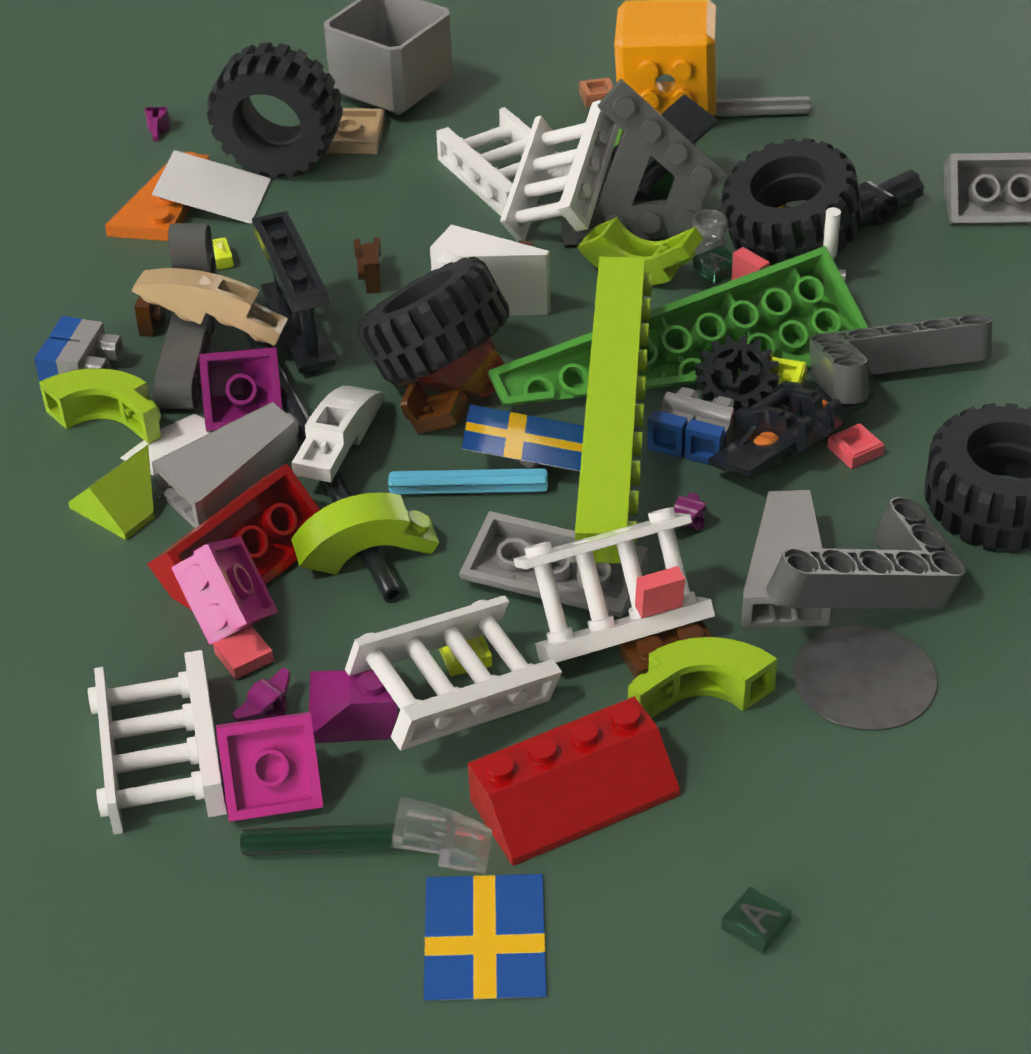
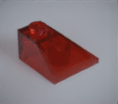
[398,337,505,397]

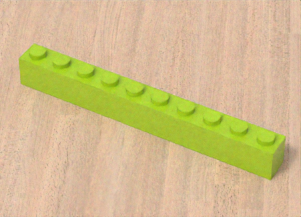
[575,257,652,564]

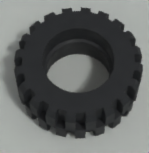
[207,42,343,178]
[721,138,863,266]
[358,257,509,384]
[924,403,1031,552]

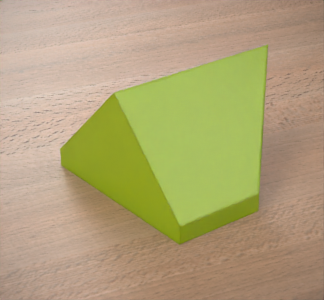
[68,445,155,540]

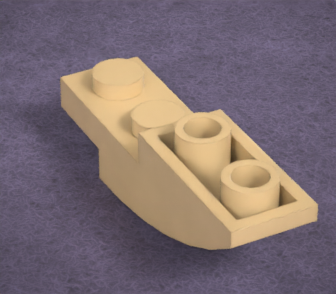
[132,268,288,346]

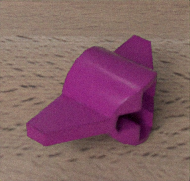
[145,106,170,142]
[674,492,707,531]
[231,667,291,722]

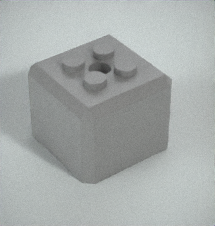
[323,0,453,116]

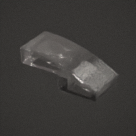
[391,797,492,874]

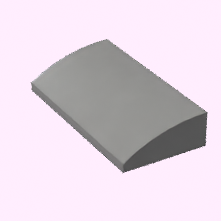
[459,511,649,618]

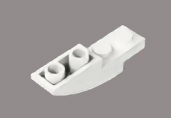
[292,385,385,483]

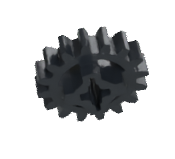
[695,335,779,411]

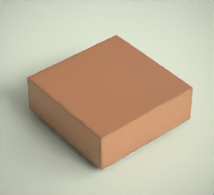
[579,78,614,108]

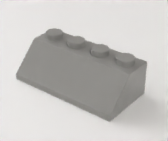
[943,153,1031,224]

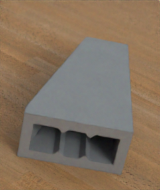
[152,402,299,528]
[741,490,831,629]

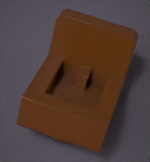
[400,381,468,434]

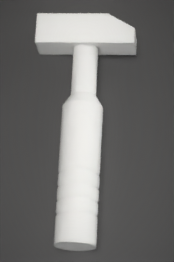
[823,207,846,282]

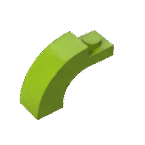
[577,217,703,285]
[39,368,162,444]
[291,492,439,575]
[628,637,777,719]

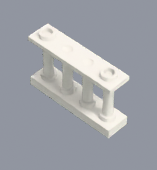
[500,100,620,242]
[436,107,572,217]
[514,507,715,663]
[345,595,562,751]
[88,650,227,834]

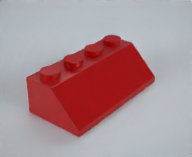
[147,464,320,611]
[468,696,680,866]

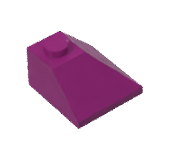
[199,347,282,432]
[309,667,399,743]

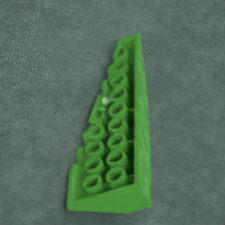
[488,246,869,407]

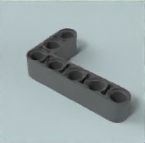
[153,223,218,409]
[810,314,992,404]
[766,497,966,609]

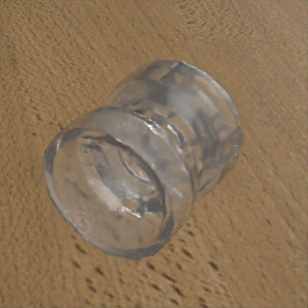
[691,209,727,259]

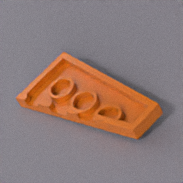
[105,152,210,241]

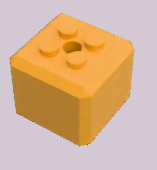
[614,0,717,116]

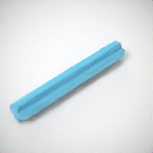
[388,468,548,495]

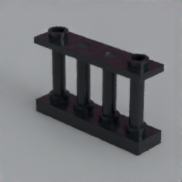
[252,211,336,374]

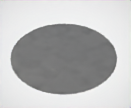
[793,625,937,730]

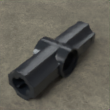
[859,169,924,226]

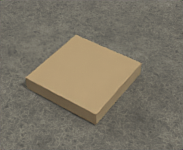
[327,108,385,154]

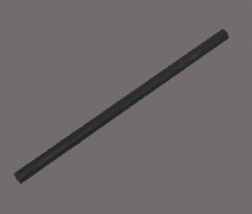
[247,333,404,603]

